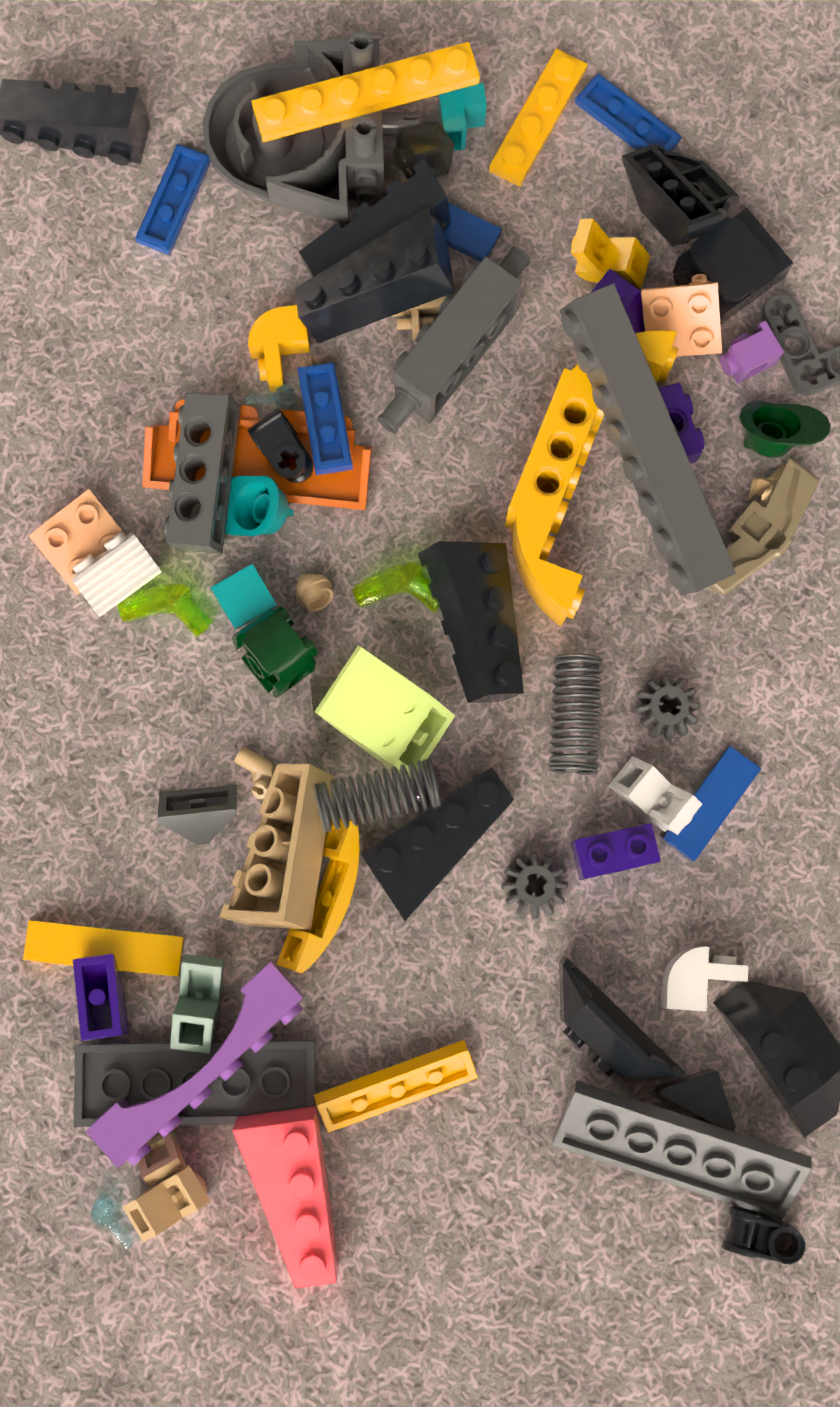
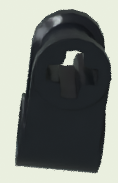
[247,408,314,483]
[721,1206,805,1265]

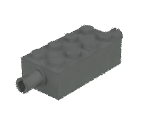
[377,247,531,434]

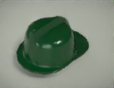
[739,401,831,458]

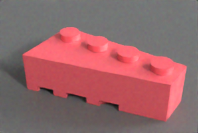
[232,1106,338,1288]

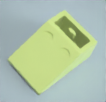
[315,646,455,779]

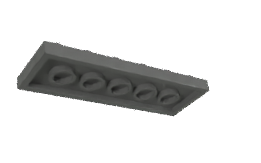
[74,1040,316,1127]
[552,1081,812,1220]

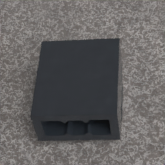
[672,208,793,325]

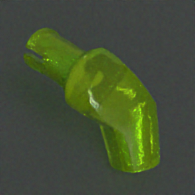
[353,562,440,613]
[117,583,214,638]

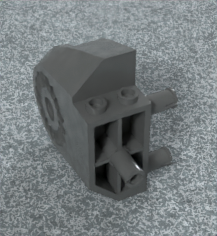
[202,31,419,224]

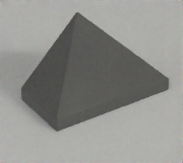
[157,784,237,845]

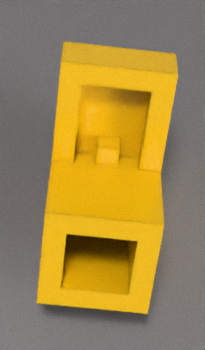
[571,218,650,289]
[248,305,310,392]

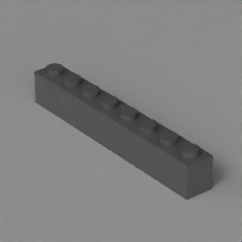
[559,283,736,595]

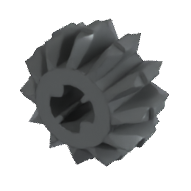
[634,675,701,741]
[501,852,568,919]

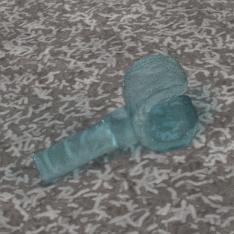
[244,385,297,410]
[91,1194,134,1250]

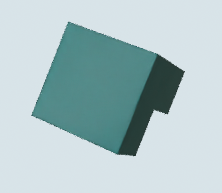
[438,83,487,152]
[210,563,277,630]

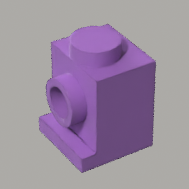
[720,320,784,384]

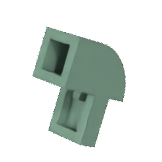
[170,954,224,1054]

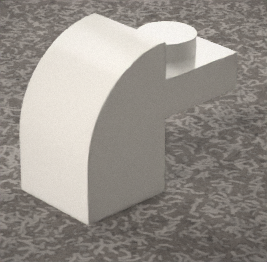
[608,756,702,835]
[661,947,748,1011]

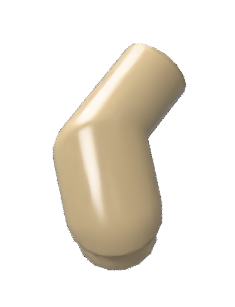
[234,746,275,800]

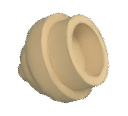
[296,573,333,611]

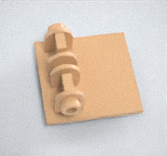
[641,274,722,357]
[28,489,126,595]

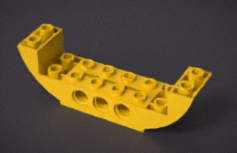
[505,331,679,626]

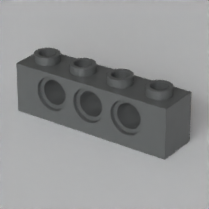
[164,393,241,554]

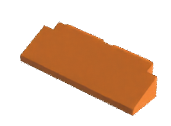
[142,399,373,510]

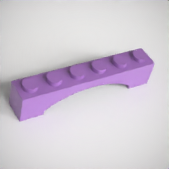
[86,961,305,1168]

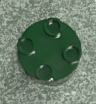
[232,606,318,698]

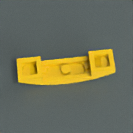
[277,817,360,974]
[23,920,184,976]

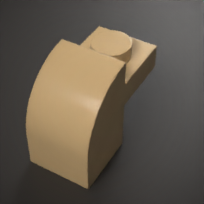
[122,1165,211,1242]

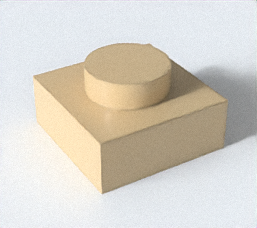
[138,1131,185,1187]

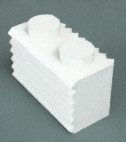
[70,532,162,617]

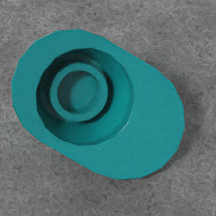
[225,476,294,536]

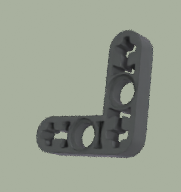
[761,294,840,396]

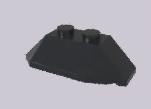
[622,144,739,247]
[559,958,684,1079]
[713,981,840,1137]

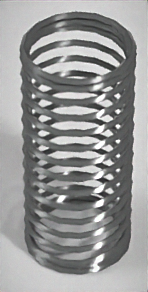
[549,653,603,775]
[314,758,441,833]

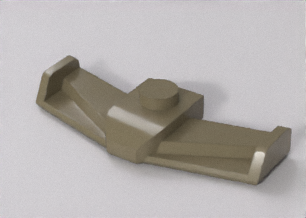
[709,456,820,596]

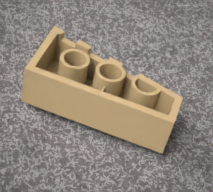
[219,764,335,930]

